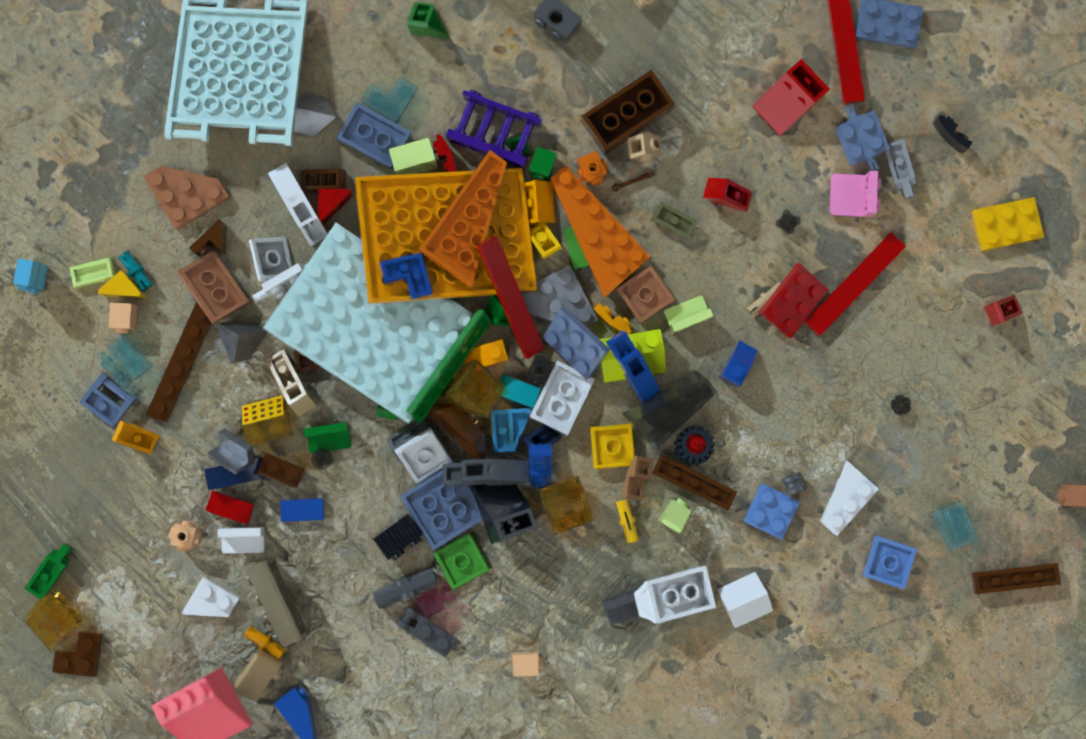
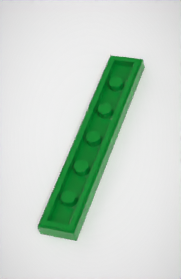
[406,308,492,423]

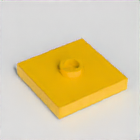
[590,423,635,469]

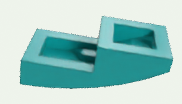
[494,374,541,408]

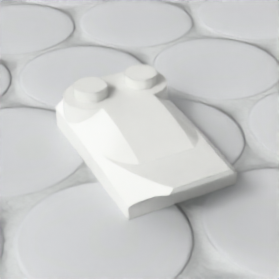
[634,566,716,624]

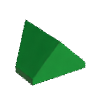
[407,2,450,39]

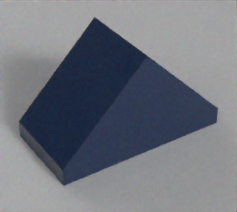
[524,425,562,446]

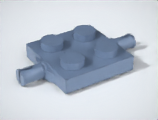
[835,104,890,171]

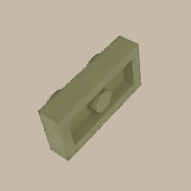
[651,201,698,240]

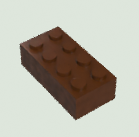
[581,69,675,156]

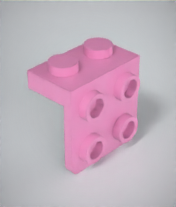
[829,171,881,217]

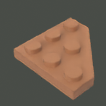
[143,166,230,230]

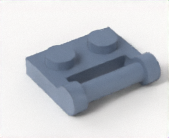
[79,372,138,428]

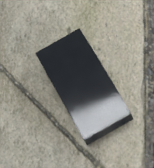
[932,115,972,154]

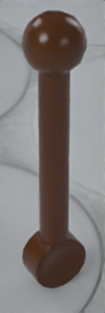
[612,172,653,192]

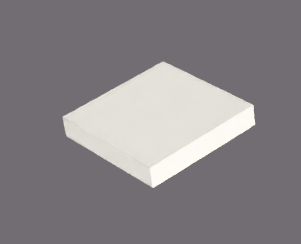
[394,428,453,484]

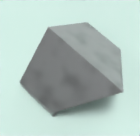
[294,92,336,138]
[217,320,268,364]

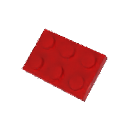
[759,263,829,339]

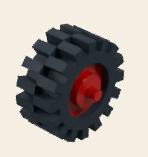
[674,425,715,466]

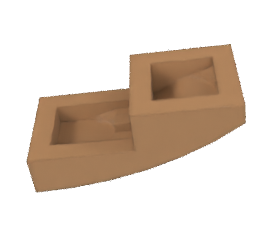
[621,456,654,501]

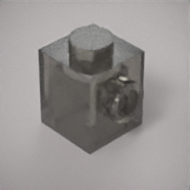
[525,353,555,388]

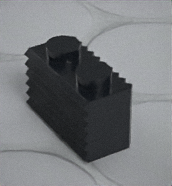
[373,514,423,560]

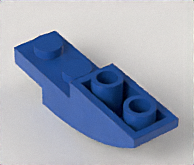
[606,330,663,409]
[529,444,552,489]

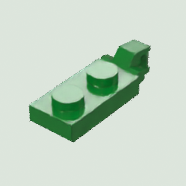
[24,543,73,601]

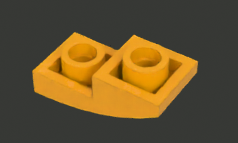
[593,303,632,334]

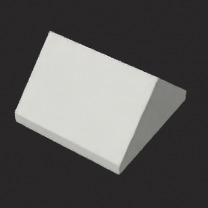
[249,237,293,284]
[717,572,773,628]

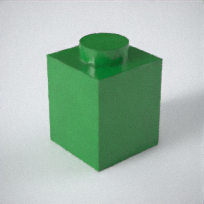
[529,147,557,181]

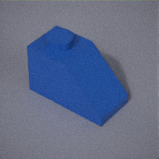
[719,340,758,387]

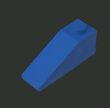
[274,684,318,739]

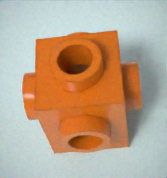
[577,151,608,186]

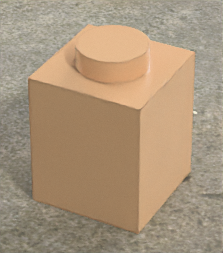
[108,303,137,334]
[513,651,543,677]

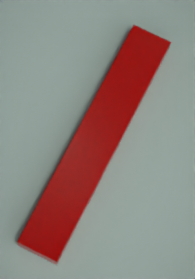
[827,0,865,105]
[804,232,906,336]
[476,236,544,359]

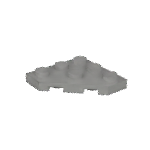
[521,265,599,327]

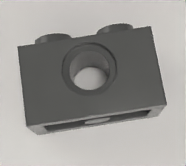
[534,0,582,44]

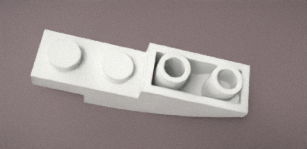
[268,163,328,246]

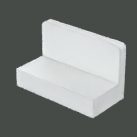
[218,527,265,554]

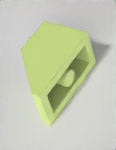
[658,498,691,534]

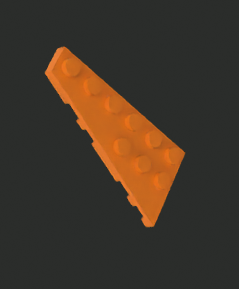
[418,150,507,288]
[550,165,650,299]

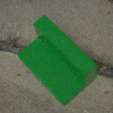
[303,422,352,454]

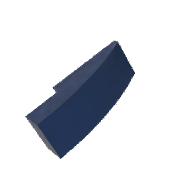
[204,457,266,490]

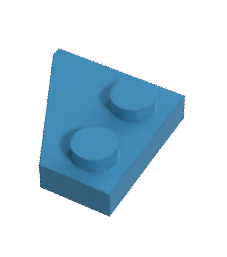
[491,408,532,453]

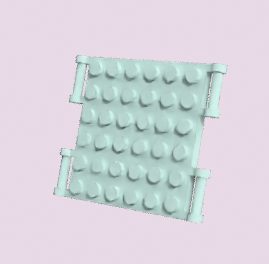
[164,0,309,146]

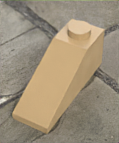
[266,349,317,417]

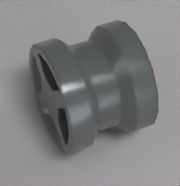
[781,472,807,495]

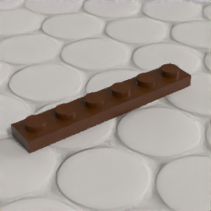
[146,301,212,423]

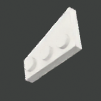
[820,461,879,536]

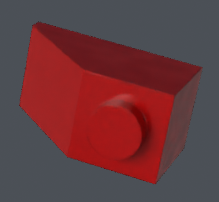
[703,178,752,212]

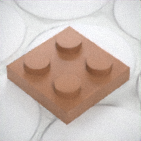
[616,265,675,324]

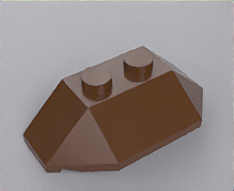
[427,404,486,459]

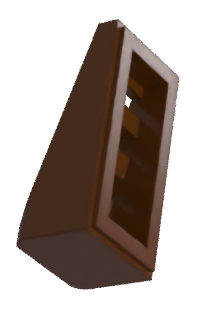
[301,168,346,191]

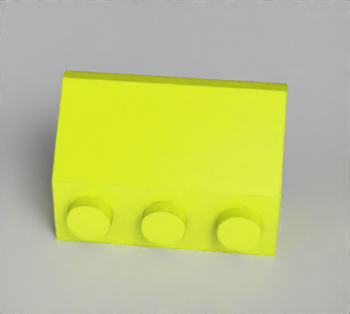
[600,329,666,383]

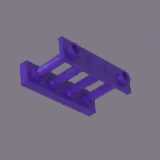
[446,90,542,170]

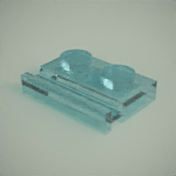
[931,501,978,552]

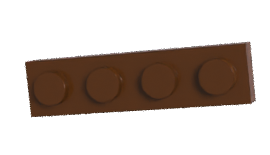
[652,454,737,511]
[971,563,1061,594]

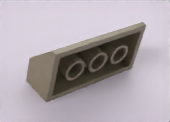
[246,558,309,648]

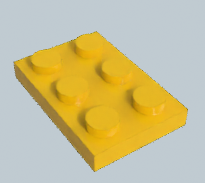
[971,197,1044,251]

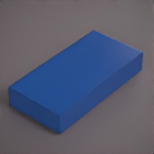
[280,498,325,522]

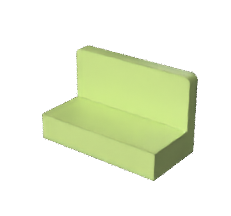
[389,138,438,175]
[664,296,713,334]

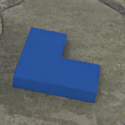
[379,253,433,300]

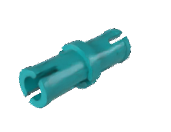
[118,250,154,292]

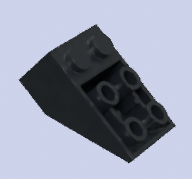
[471,484,537,544]

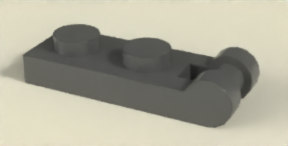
[397,606,458,658]

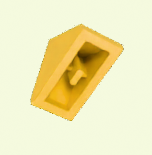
[98,270,146,299]

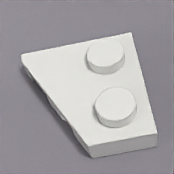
[182,577,240,617]

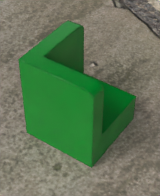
[485,295,510,326]

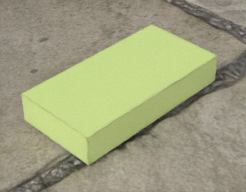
[69,257,116,288]

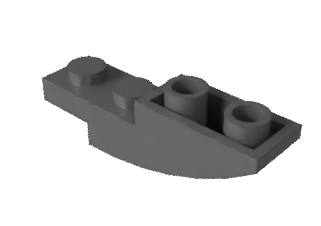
[443,459,530,487]

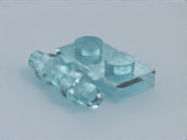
[97,334,152,389]

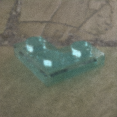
[360,77,418,124]

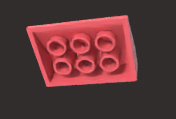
[151,667,253,739]

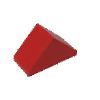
[318,189,354,224]
[984,294,1023,326]

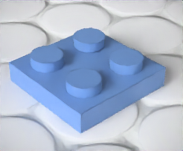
[743,483,800,540]
[862,535,917,590]

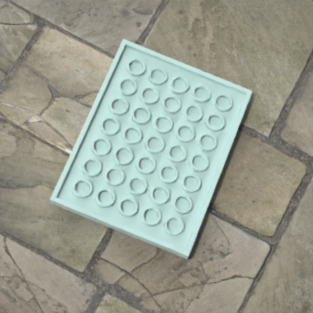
[263,223,474,423]

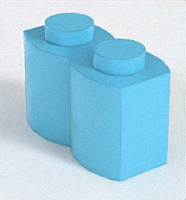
[13,258,48,294]

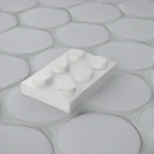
[529,360,595,436]

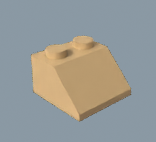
[233,650,284,702]

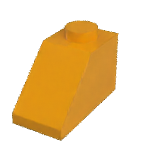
[465,340,509,373]

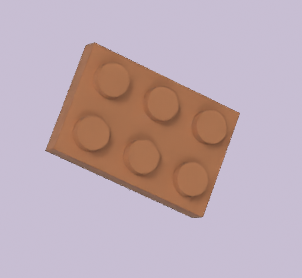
[177,251,249,324]

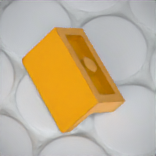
[524,180,556,226]

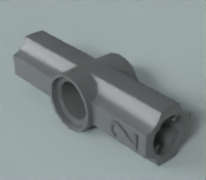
[373,568,439,609]

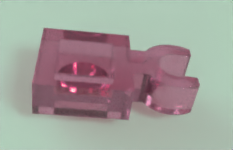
[416,585,456,619]

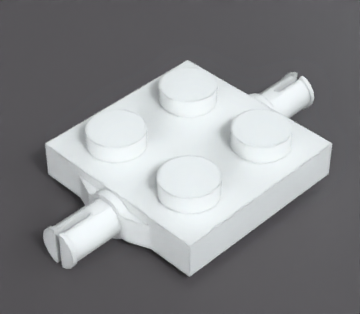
[252,263,307,303]

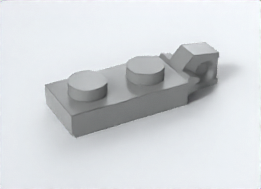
[885,139,917,199]

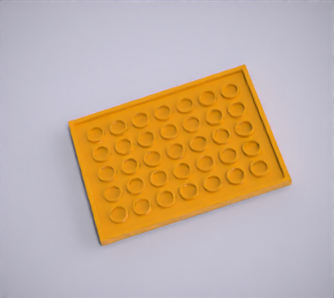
[355,168,537,304]

